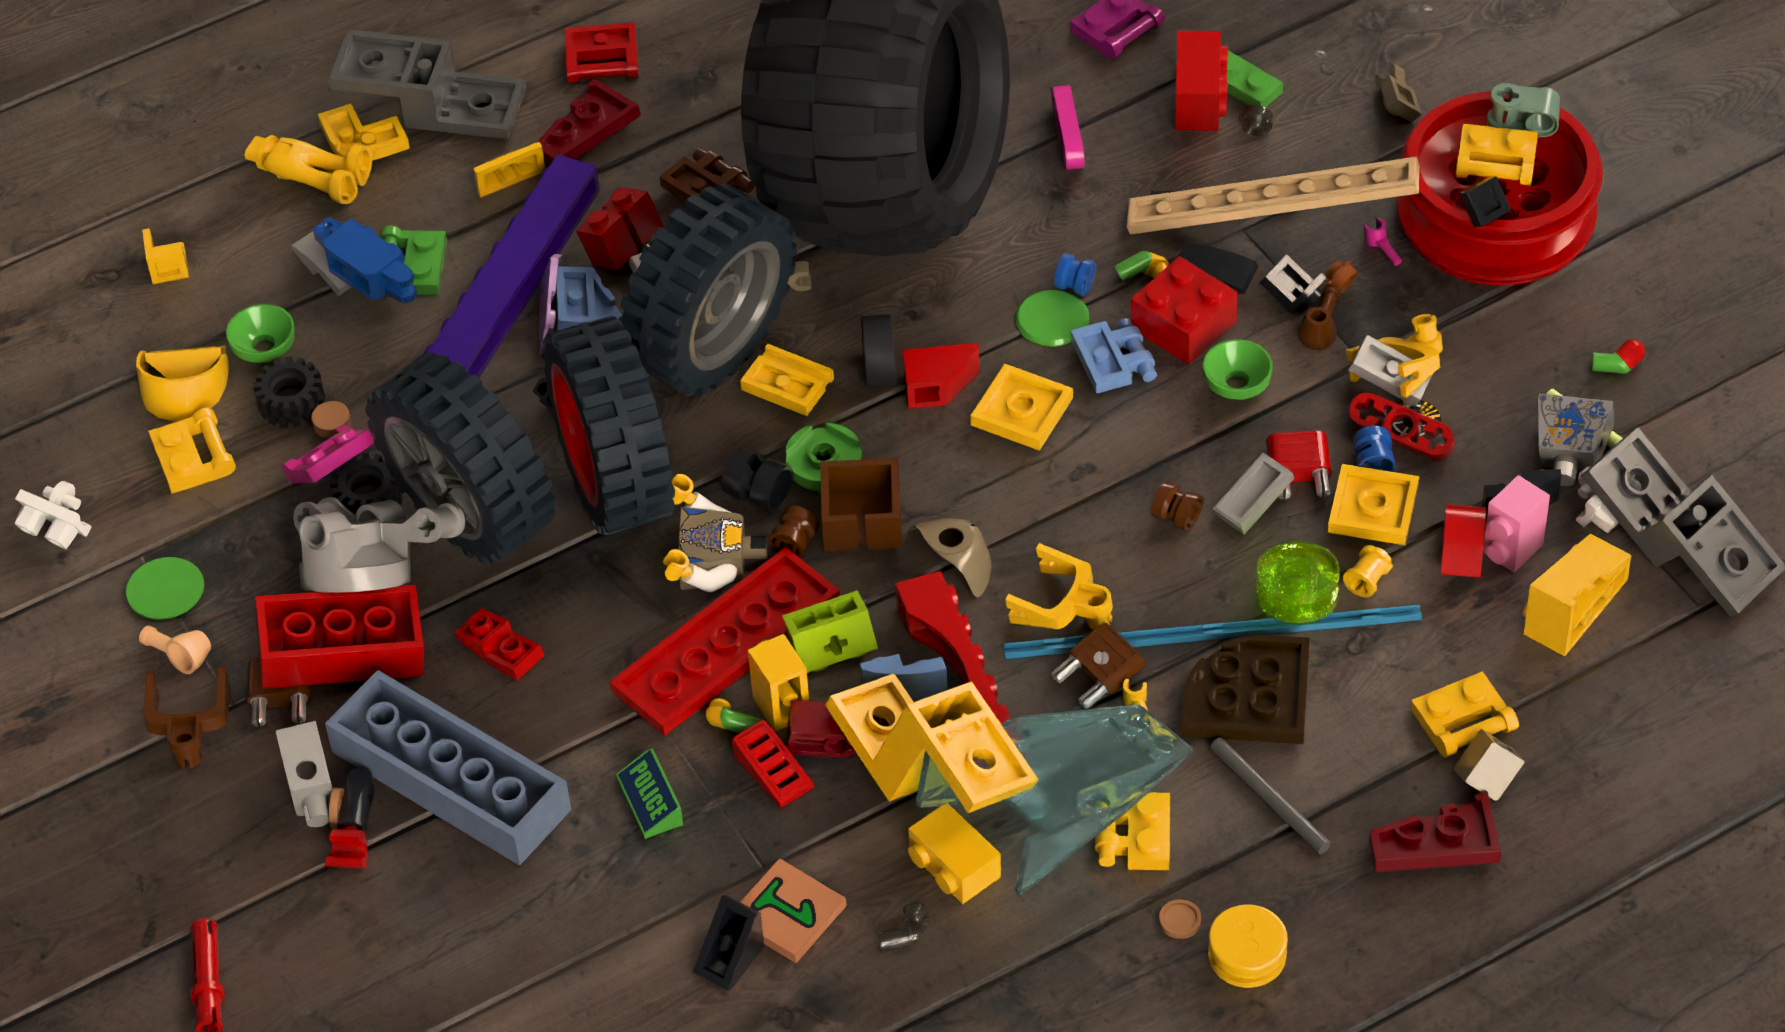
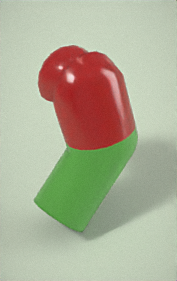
[1592,339,1645,374]

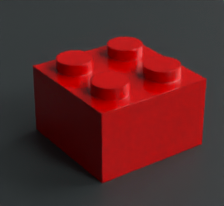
[1175,31,1228,131]
[1131,256,1238,365]

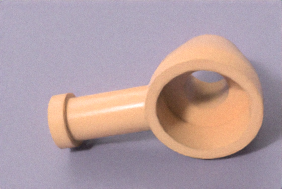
[139,625,211,674]

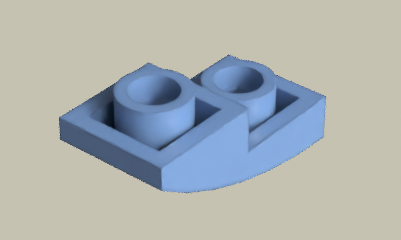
[860,654,947,698]

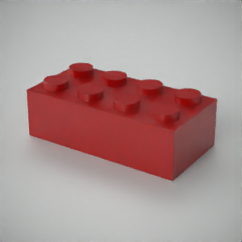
[255,585,424,689]

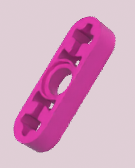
[1051,85,1084,170]

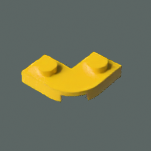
[318,103,410,160]

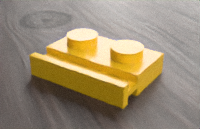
[740,344,834,416]

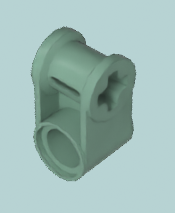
[1486,83,1560,137]

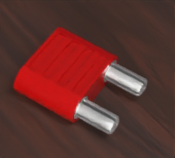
[1266,431,1332,499]

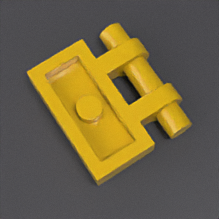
[1095,789,1170,870]

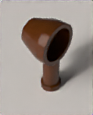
[1298,286,1341,350]

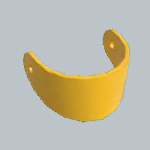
[136,350,229,422]

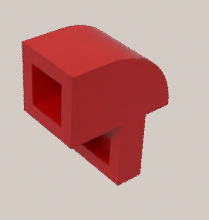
[1441,504,1486,578]

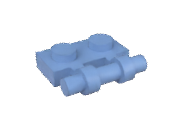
[1071,318,1157,394]

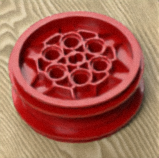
[1397,91,1603,286]

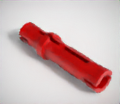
[190,918,225,1032]

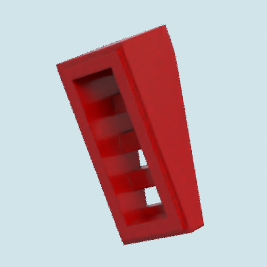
[732,720,814,809]

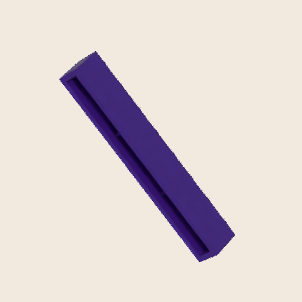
[424,155,600,378]

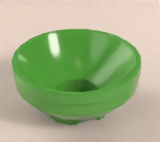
[226,304,295,363]
[1203,339,1273,400]

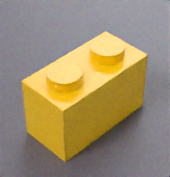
[748,634,809,732]
[908,802,1001,904]

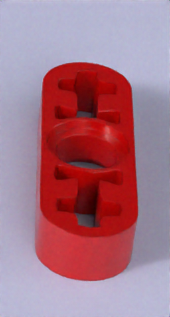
[1349,393,1456,461]

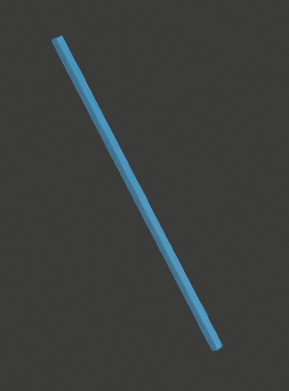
[1004,605,1422,659]

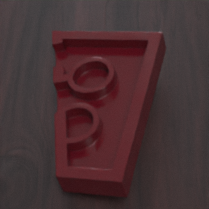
[537,78,641,165]
[1369,791,1501,872]

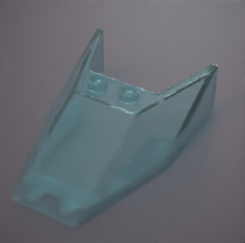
[916,704,1193,896]

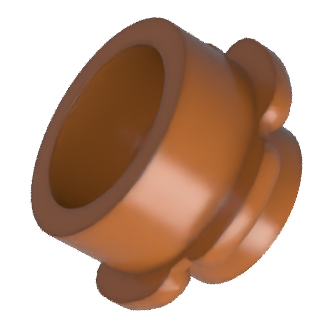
[1325,260,1359,294]

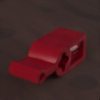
[787,700,889,758]

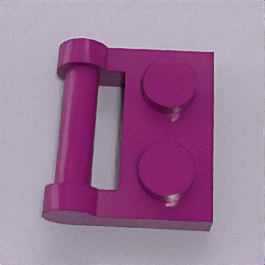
[1070,0,1165,59]

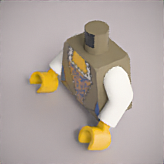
[663,474,768,593]

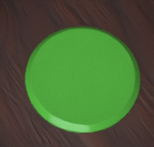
[1015,290,1089,347]
[126,557,204,620]

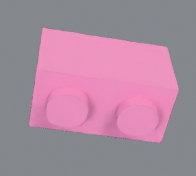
[1483,475,1550,573]

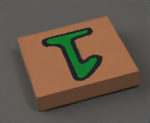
[740,858,847,963]

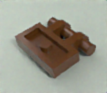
[660,147,755,202]

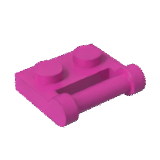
[282,424,374,484]

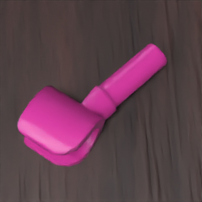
[1364,218,1402,266]

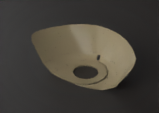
[908,518,992,598]

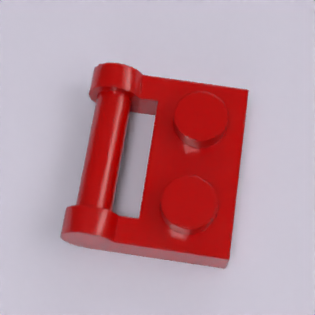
[565,22,639,83]

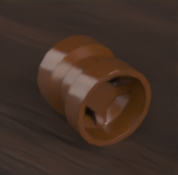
[1151,481,1204,531]
[768,505,819,559]

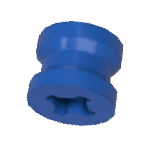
[1054,253,1096,296]

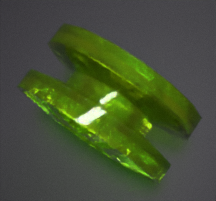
[1256,541,1340,624]

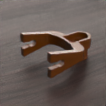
[144,666,232,768]

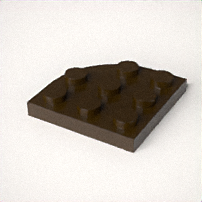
[1181,635,1310,744]

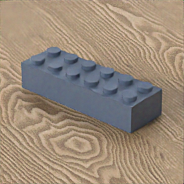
[325,670,571,866]

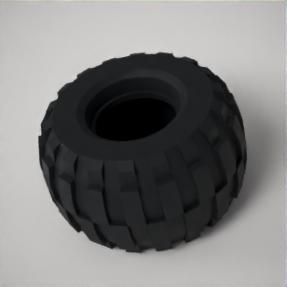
[741,0,1010,256]

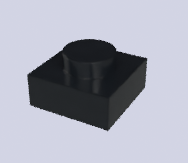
[1459,176,1511,228]

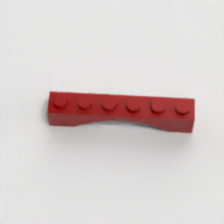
[895,571,1025,769]

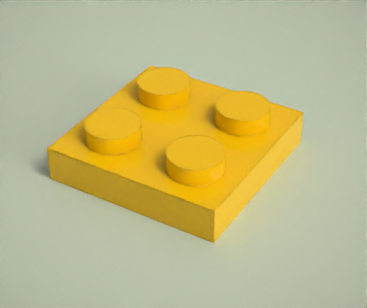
[971,364,1073,451]
[1328,464,1419,546]

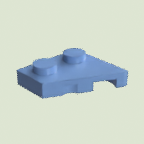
[555,266,622,330]

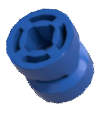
[1353,426,1396,472]

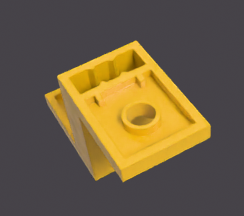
[825,674,1039,813]

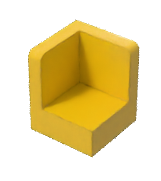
[142,228,189,284]

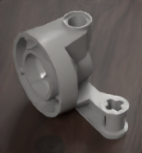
[293,497,465,593]

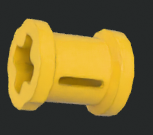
[1343,545,1393,598]

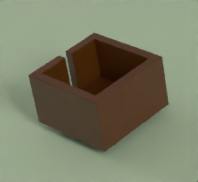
[820,458,902,552]

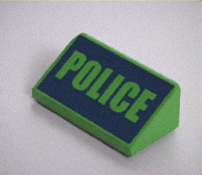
[616,748,683,839]

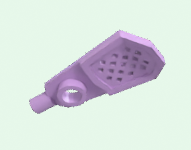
[538,254,562,355]

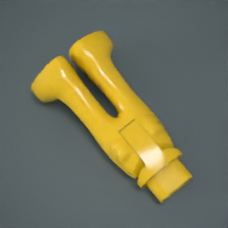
[244,135,373,205]

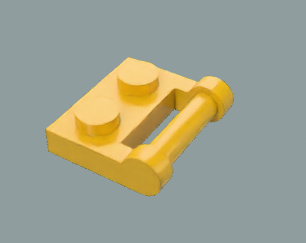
[1456,124,1538,186]
[148,408,236,494]
[1410,671,1519,758]

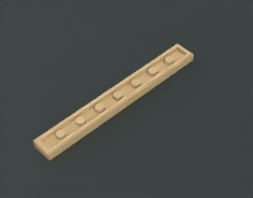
[1127,157,1420,235]

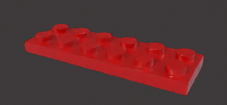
[610,547,840,736]

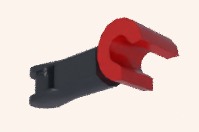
[325,767,375,869]

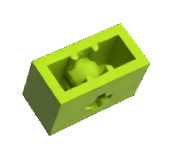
[782,590,878,673]

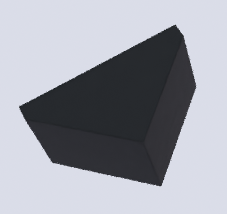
[693,895,764,990]

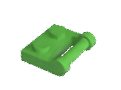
[380,225,447,295]

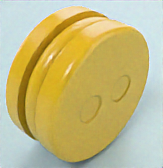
[1208,905,1288,988]

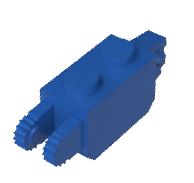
[313,217,417,304]

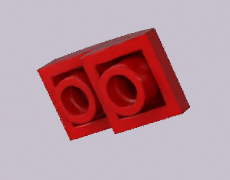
[454,608,545,681]

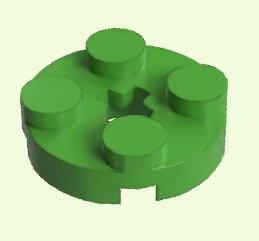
[786,423,862,494]

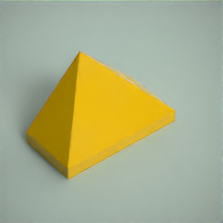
[473,142,545,198]
[145,346,226,379]

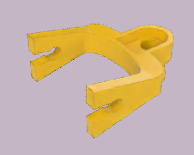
[1346,314,1443,398]
[1005,543,1113,630]

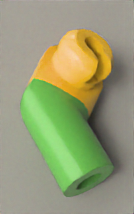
[1115,251,1170,282]
[706,698,761,733]

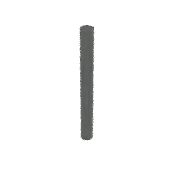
[1210,737,1331,854]

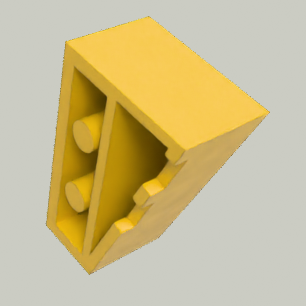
[1522,533,1632,657]

